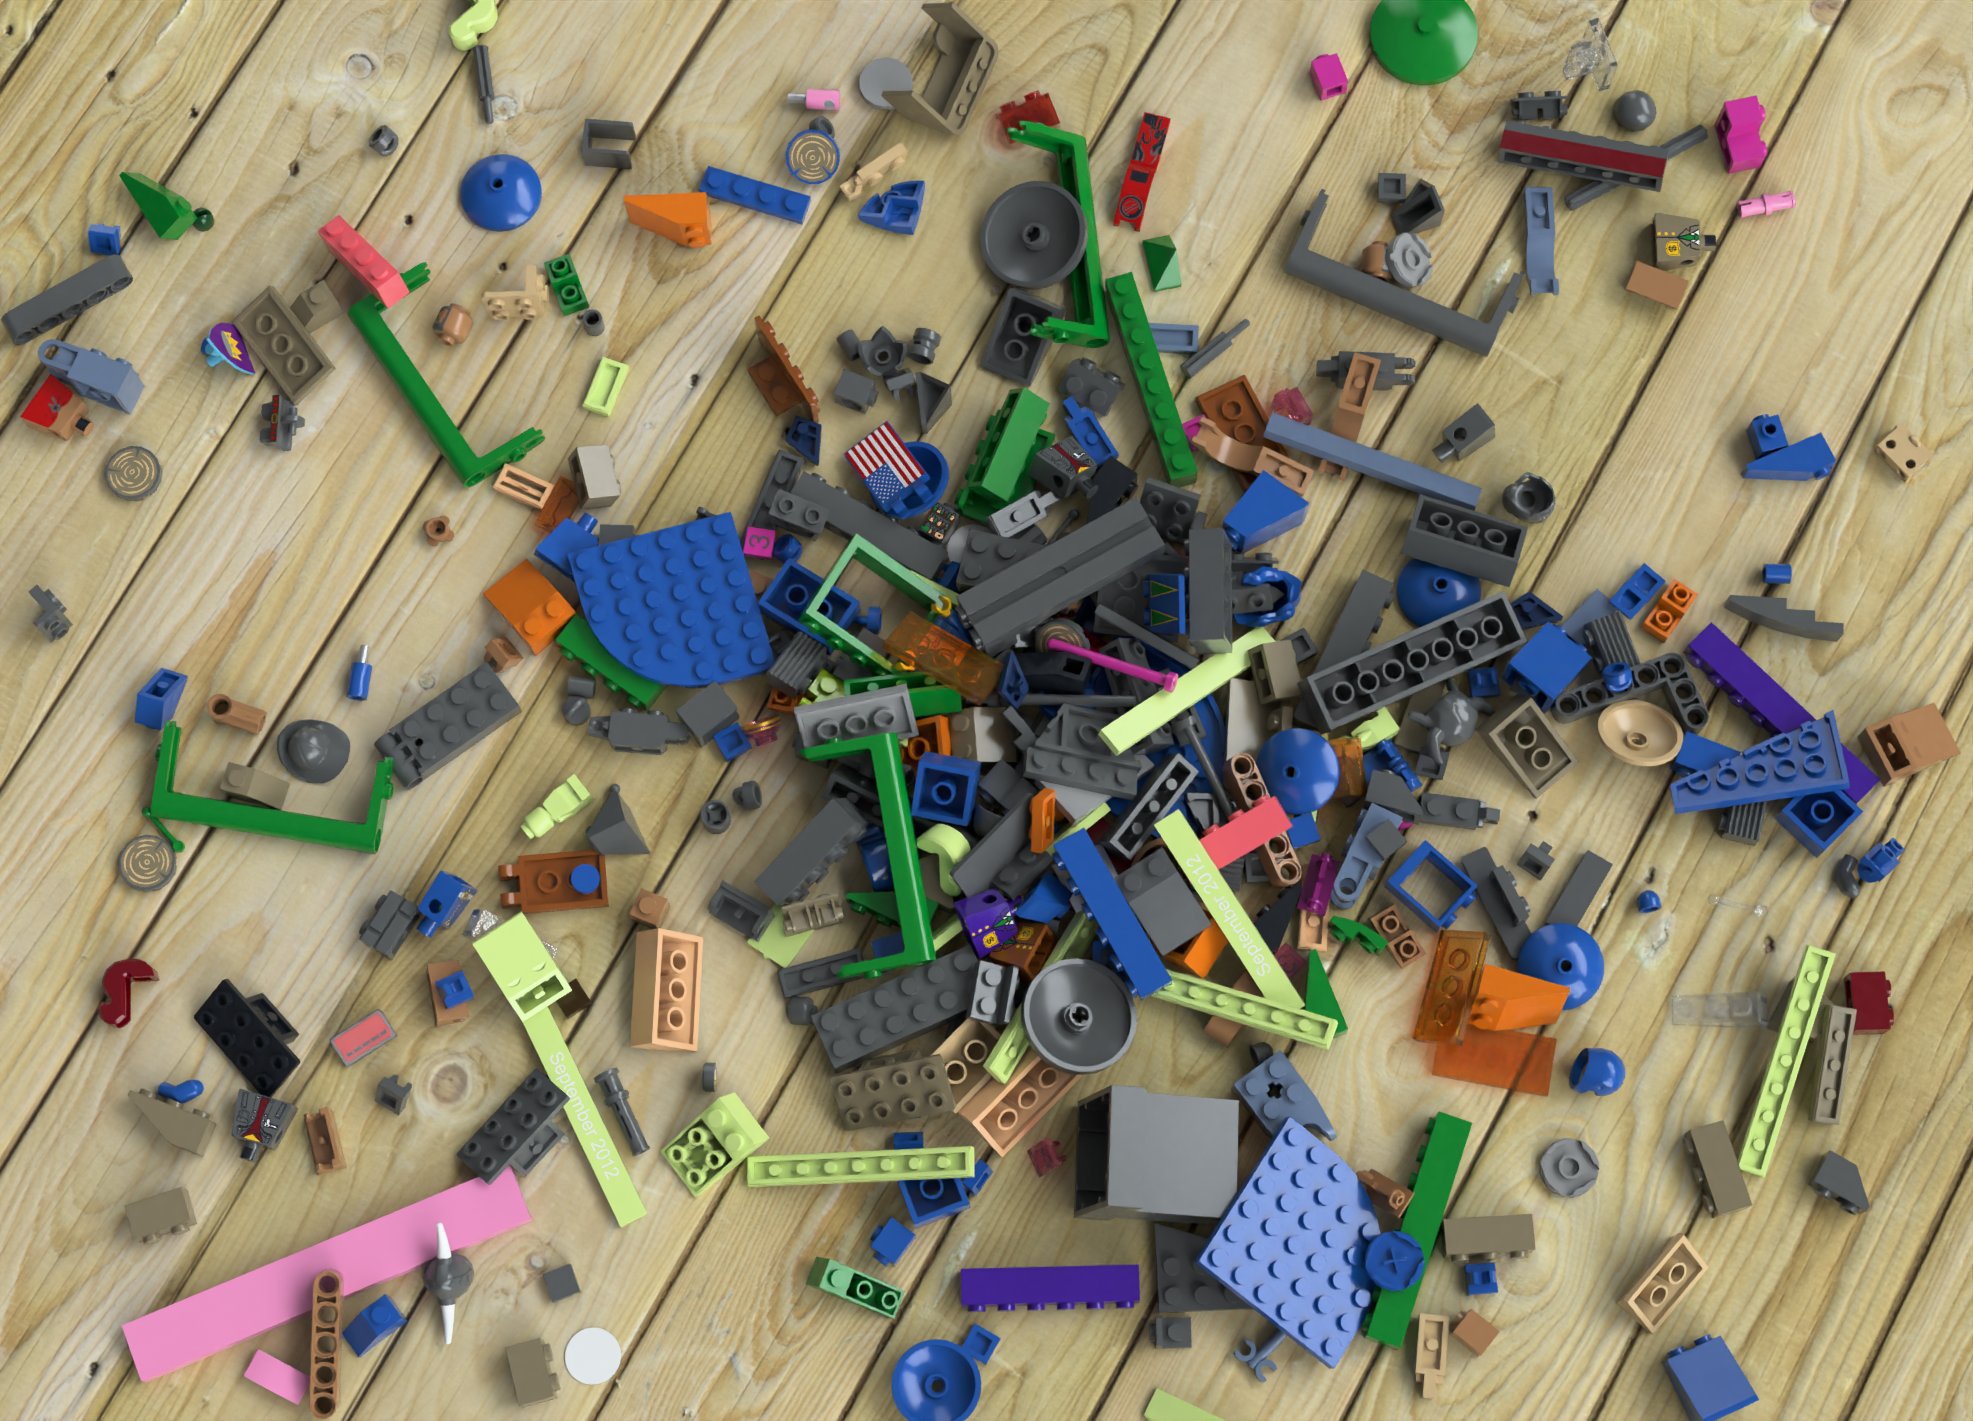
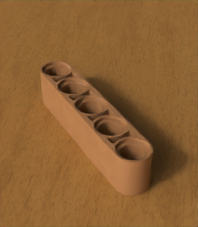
[1222,753,1302,889]
[309,1269,344,1419]

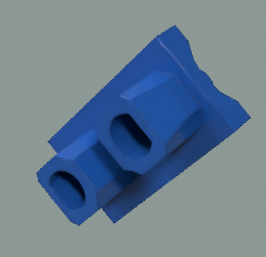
[1858,838,1905,883]

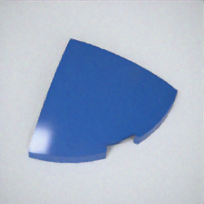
[858,181,925,235]

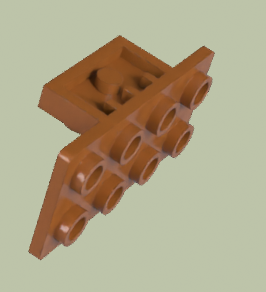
[748,316,820,423]

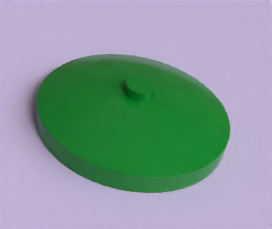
[1369,0,1478,86]

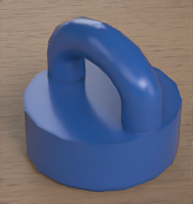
[772,534,803,564]
[855,607,882,635]
[1602,662,1633,692]

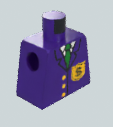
[953,889,1023,959]

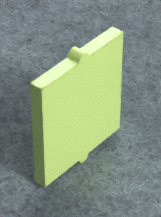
[747,903,814,968]

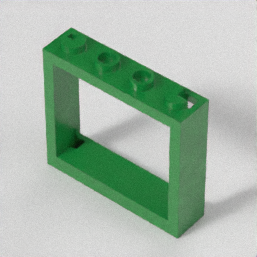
[798,533,948,677]

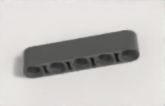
[1,254,133,345]

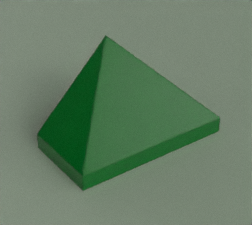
[1142,235,1181,292]

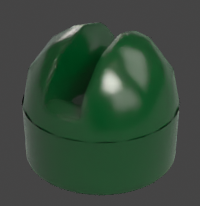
[193,207,215,232]

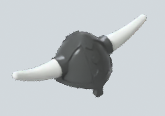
[423,1222,474,1344]

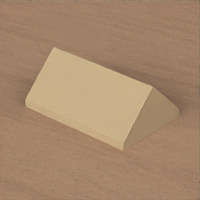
[930,1019,1001,1114]
[1617,1233,1709,1334]

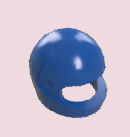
[1569,1048,1625,1096]

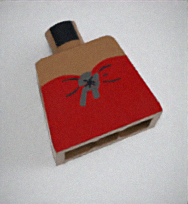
[20,374,94,441]

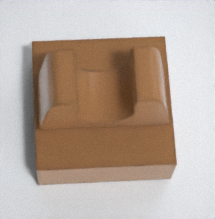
[484,637,523,673]

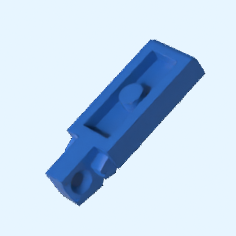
[1062,396,1119,470]

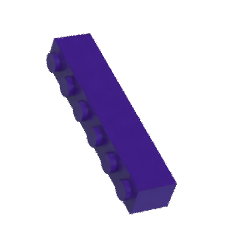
[961,1265,1140,1312]

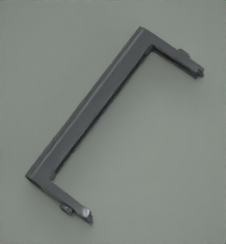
[1284,189,1525,357]

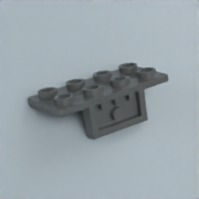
[949,792,1055,901]
[457,1069,570,1185]

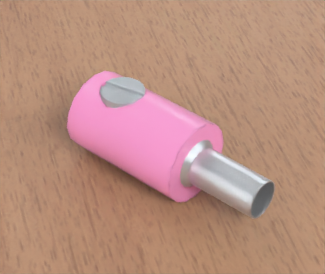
[788,89,840,110]

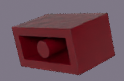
[1844,971,1894,1035]

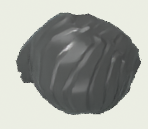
[1502,472,1556,524]

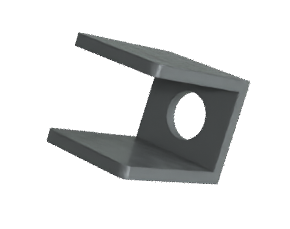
[581,119,636,169]
[676,681,740,747]

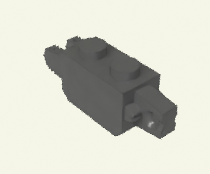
[1316,351,1416,391]
[588,708,691,755]

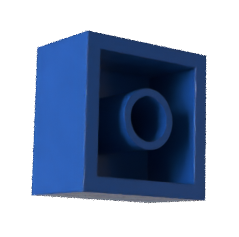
[911,751,981,826]
[1774,790,1863,858]
[897,1178,970,1229]

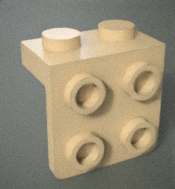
[482,265,549,320]

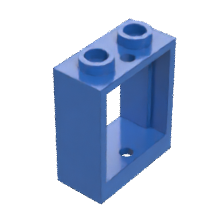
[1385,840,1478,933]

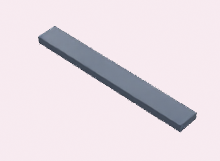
[1263,412,1482,511]

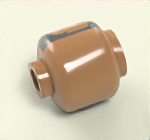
[1361,241,1393,282]
[432,303,473,346]

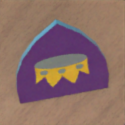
[205,323,255,375]

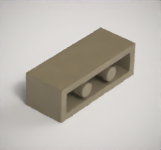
[1683,1120,1752,1219]
[1440,1214,1536,1262]

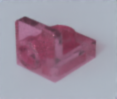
[1271,387,1313,425]

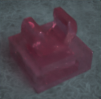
[1027,1138,1067,1177]

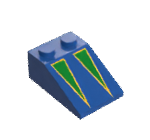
[1143,573,1185,634]

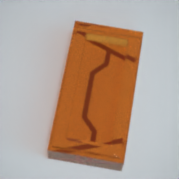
[534,476,579,533]

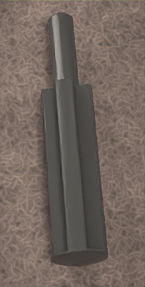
[472,45,494,124]
[1180,319,1250,378]

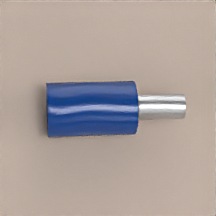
[346,645,372,701]

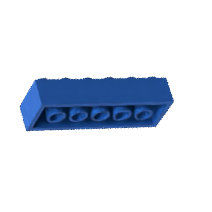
[1052,828,1172,1001]

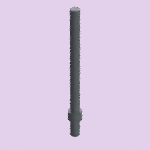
[966,690,1136,707]

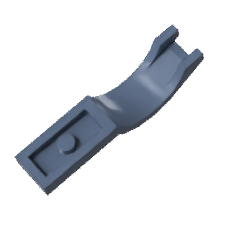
[1524,187,1559,295]

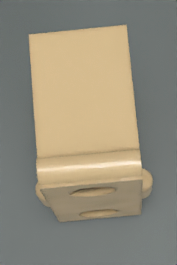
[1874,423,1934,482]

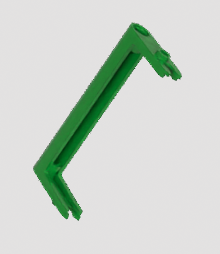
[1007,121,1110,348]
[347,262,545,488]
[151,720,394,854]
[799,733,936,979]

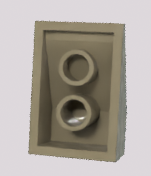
[1476,693,1579,798]

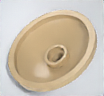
[1597,700,1683,766]

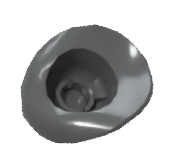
[277,719,350,783]

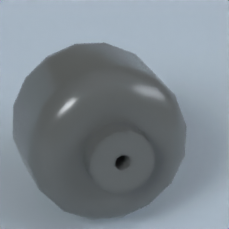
[787,997,818,1026]

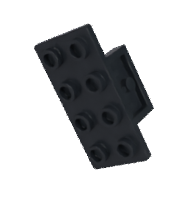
[194,979,300,1098]

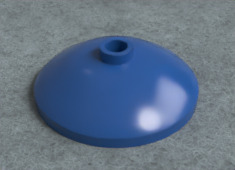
[460,154,542,232]
[869,441,949,518]
[1396,558,1481,628]
[1256,728,1340,815]
[1517,923,1604,1010]
[892,1339,981,1421]

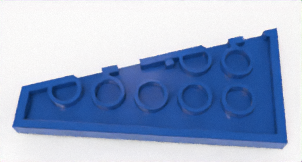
[1670,710,1850,814]

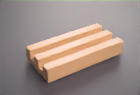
[493,463,556,512]

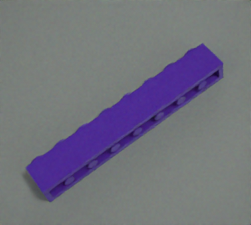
[1683,622,1881,804]

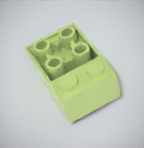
[472,911,572,1022]
[661,1092,770,1197]

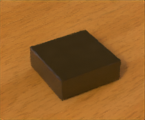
[556,978,592,1019]

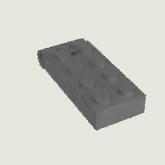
[374,662,522,790]

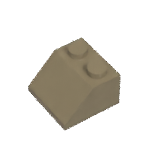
[949,707,1019,772]

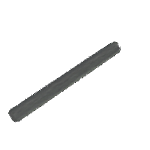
[1564,125,1708,210]

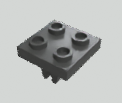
[1140,477,1201,546]

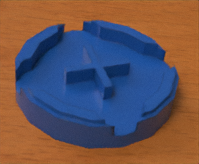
[1364,1231,1425,1291]

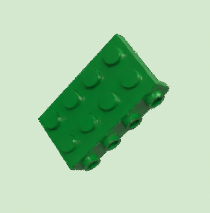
[954,409,1055,536]

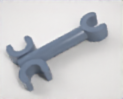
[1234,1329,1287,1383]

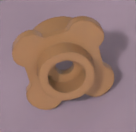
[423,515,454,546]

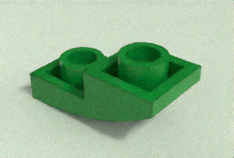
[544,254,589,316]
[1328,916,1389,956]

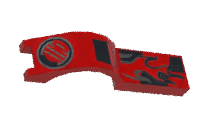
[1113,112,1171,232]

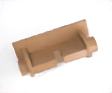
[1356,1168,1415,1218]

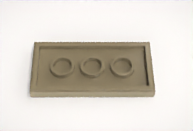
[232,285,336,405]

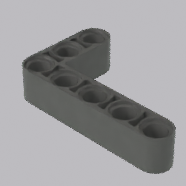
[1551,653,1709,735]

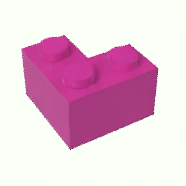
[1714,95,1767,174]

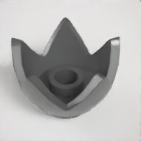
[858,326,907,376]

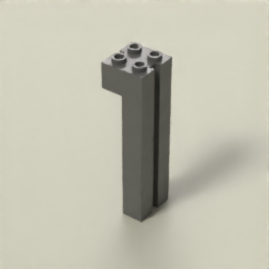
[955,497,1165,659]

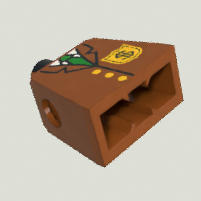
[987,923,1057,984]

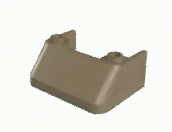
[881,2,998,135]

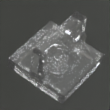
[1563,18,1618,91]

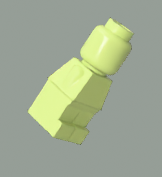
[1330,707,1400,765]
[520,774,594,839]

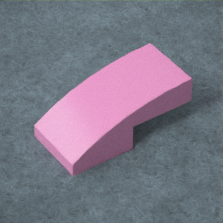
[243,1349,310,1405]

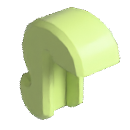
[449,0,498,51]
[916,824,971,896]

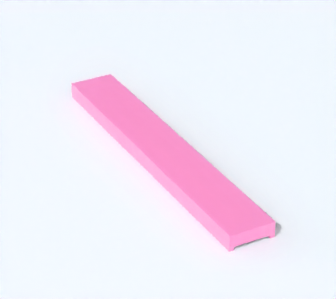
[121,1165,533,1382]

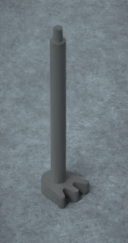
[1170,714,1235,822]

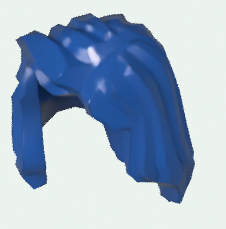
[1232,566,1302,628]

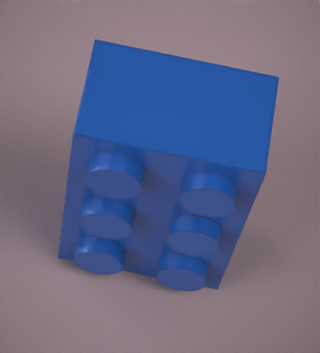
[758,558,861,656]

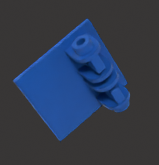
[1344,739,1422,799]

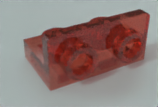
[995,90,1060,144]

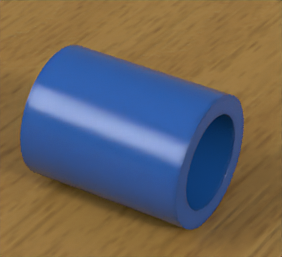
[1762,564,1792,584]

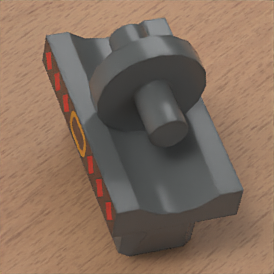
[259,394,305,451]

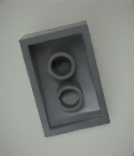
[980,288,1067,386]
[1114,848,1212,956]

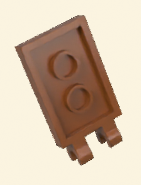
[498,849,609,914]

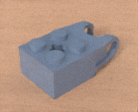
[38,339,144,415]
[1330,803,1403,910]
[1232,1050,1337,1141]

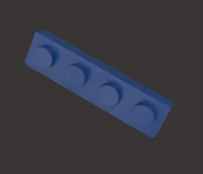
[699,166,811,225]

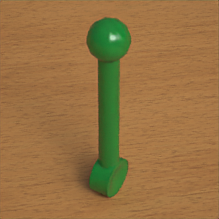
[142,806,185,853]

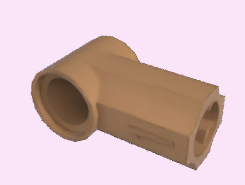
[207,694,267,735]

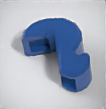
[856,823,894,892]

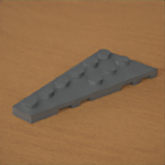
[1154,1223,1253,1313]

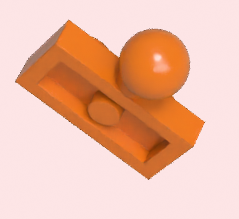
[1029,788,1065,854]

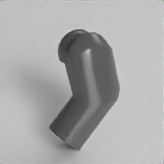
[1834,854,1861,898]

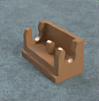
[1625,261,1689,310]
[426,960,469,1027]
[304,1107,346,1175]

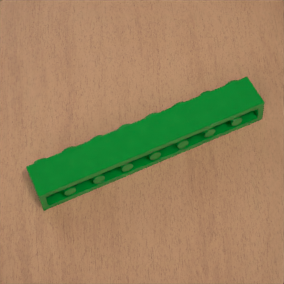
[1105,272,1198,487]
[1361,1111,1472,1350]

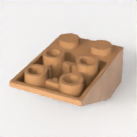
[1858,703,1961,787]

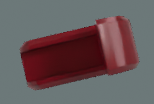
[98,958,160,1028]

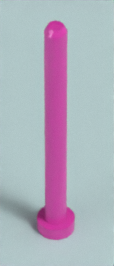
[1046,638,1178,693]

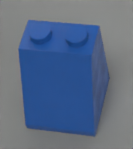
[1222,470,1309,553]
[1501,622,1592,714]
[1662,1334,1759,1421]

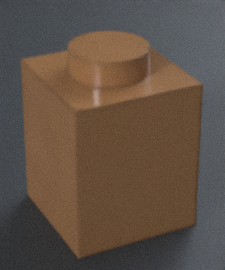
[629,888,671,929]
[1450,1309,1500,1357]

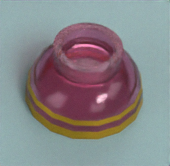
[741,715,781,746]

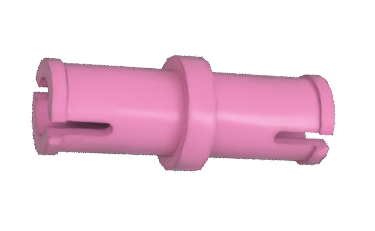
[1737,190,1796,218]

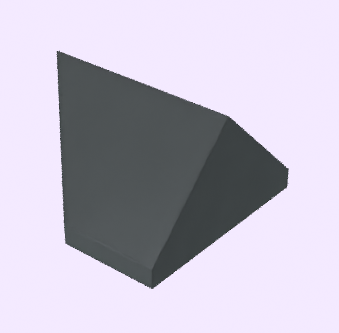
[1391,178,1445,234]
[915,372,952,434]
[585,792,650,855]

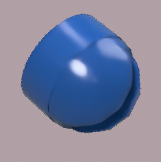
[1637,890,1662,913]

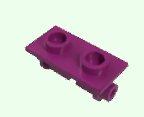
[1297,853,1340,916]

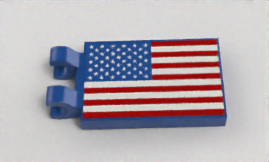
[843,421,934,520]

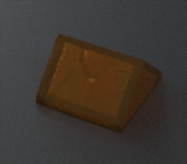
[1328,738,1368,799]

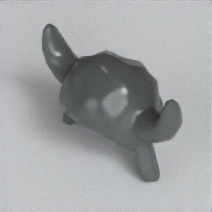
[1408,678,1495,765]

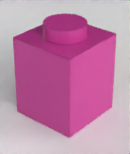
[1310,53,1348,101]

